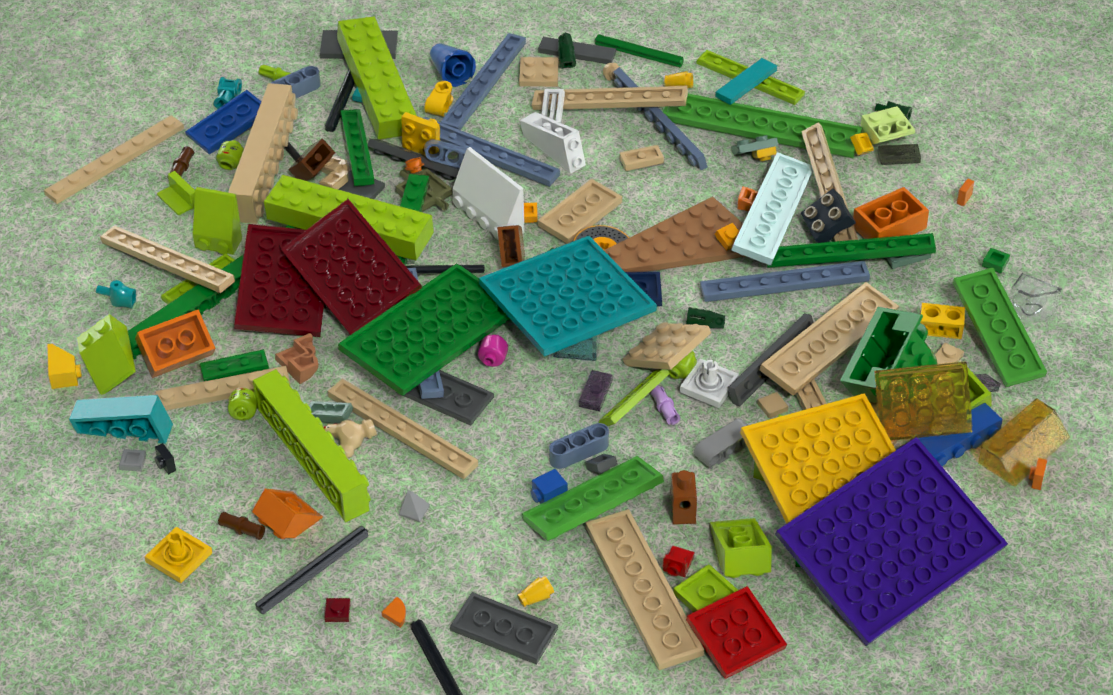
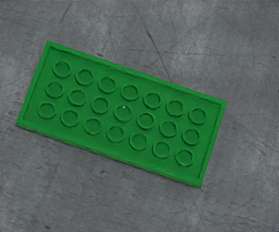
[338,263,510,396]

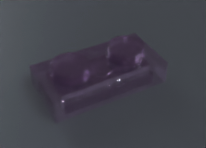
[579,370,613,412]

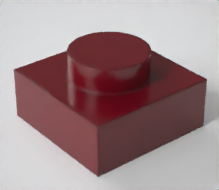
[325,598,351,622]

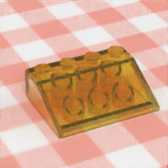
[874,361,972,440]

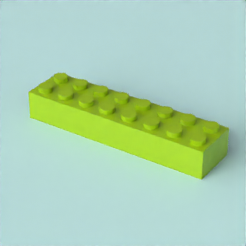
[337,16,417,139]
[264,175,434,261]
[253,369,371,523]

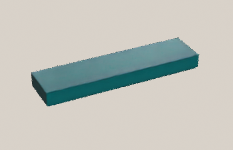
[715,58,778,105]

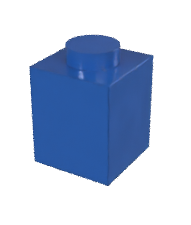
[531,469,568,504]

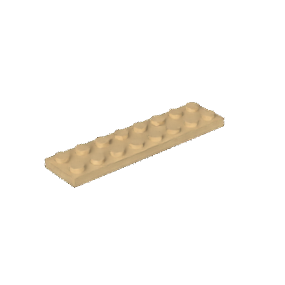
[759,282,899,396]
[586,509,704,670]

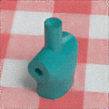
[96,280,136,309]

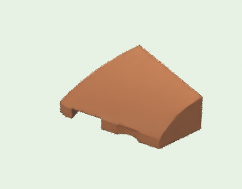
[275,333,319,384]

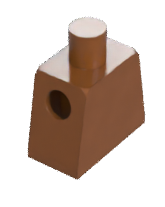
[497,225,525,267]
[670,470,697,525]

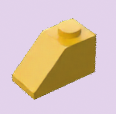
[47,344,82,389]

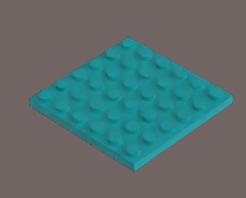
[479,236,657,357]

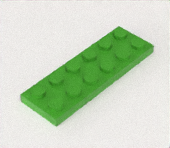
[952,268,1047,388]
[522,456,664,541]

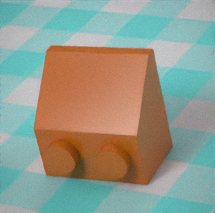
[252,488,323,539]

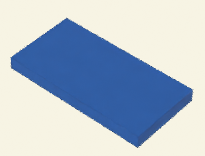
[185,90,262,154]

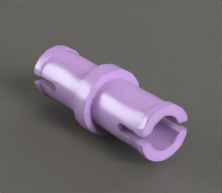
[650,386,680,425]

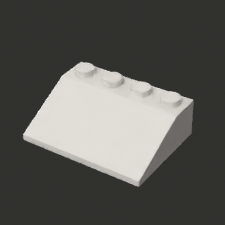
[452,147,524,240]

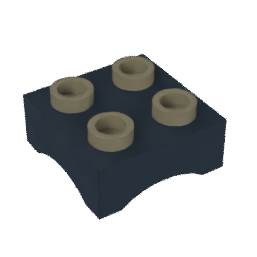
[801,189,856,243]

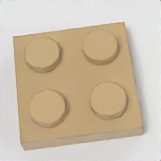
[519,57,559,87]

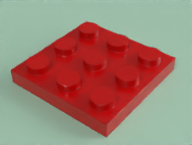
[686,586,787,679]

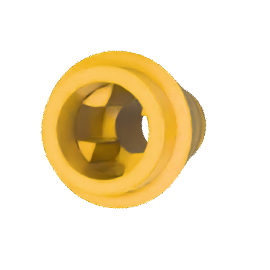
[664,71,693,89]
[517,576,554,607]

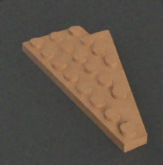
[604,196,746,272]

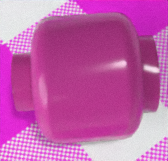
[478,335,508,367]

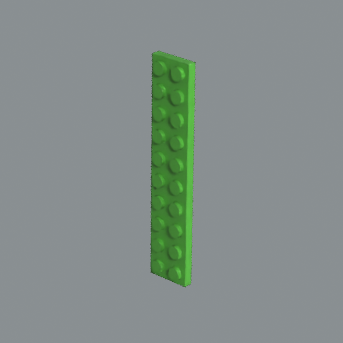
[663,94,862,158]

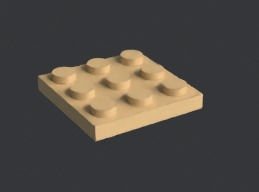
[623,322,711,370]

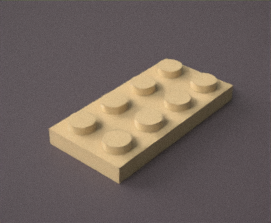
[538,179,622,244]

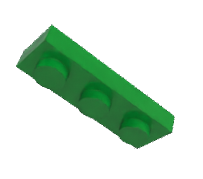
[200,349,269,382]

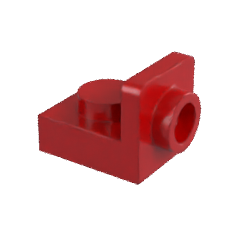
[663,545,695,577]

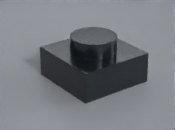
[154,443,176,475]

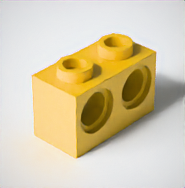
[920,303,965,339]

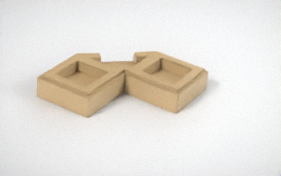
[319,156,349,189]

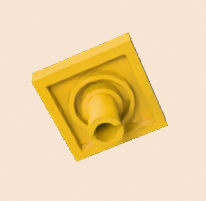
[401,112,440,156]
[144,527,212,583]

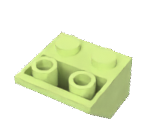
[861,106,915,145]

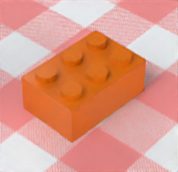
[853,187,929,239]
[135,309,216,378]

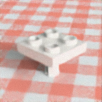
[680,358,739,408]

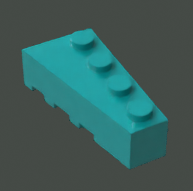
[69,395,173,444]

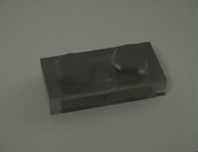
[877,144,921,165]

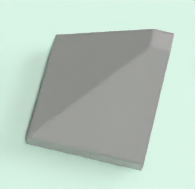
[399,490,430,522]

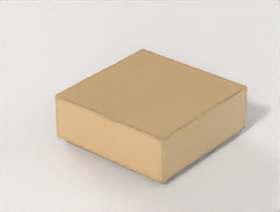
[758,392,788,419]

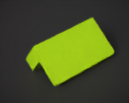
[157,171,195,215]

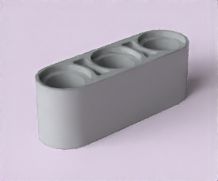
[693,418,748,469]

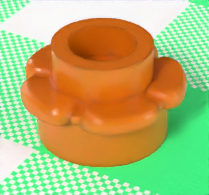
[405,157,424,173]

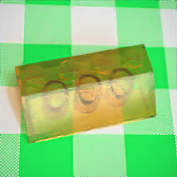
[978,398,1070,487]

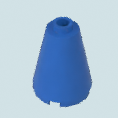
[430,43,476,87]

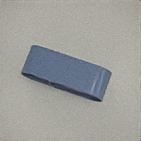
[271,66,321,98]
[424,139,479,168]
[549,423,609,469]

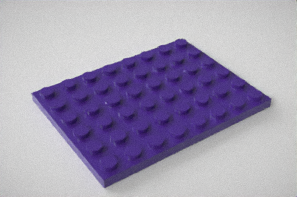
[775,437,1008,646]

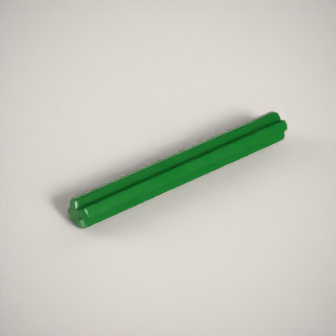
[595,34,684,68]

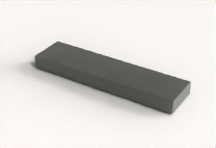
[538,37,616,64]

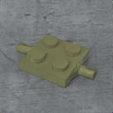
[395,168,453,212]

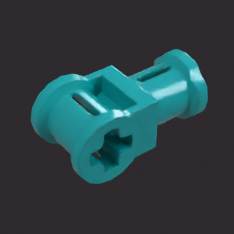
[213,77,242,109]

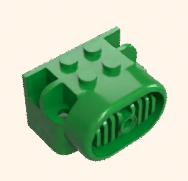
[840,307,937,410]

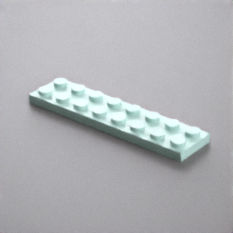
[731,152,813,265]

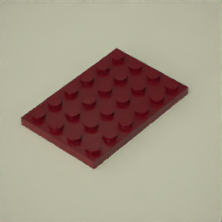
[281,199,422,335]
[234,224,324,337]

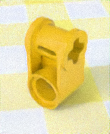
[425,81,453,117]

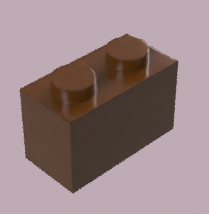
[288,138,335,181]

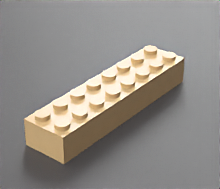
[228,83,298,224]

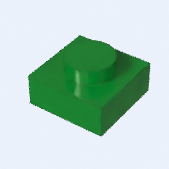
[982,248,1010,273]

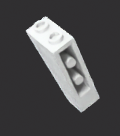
[520,112,586,174]

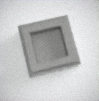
[119,449,147,472]

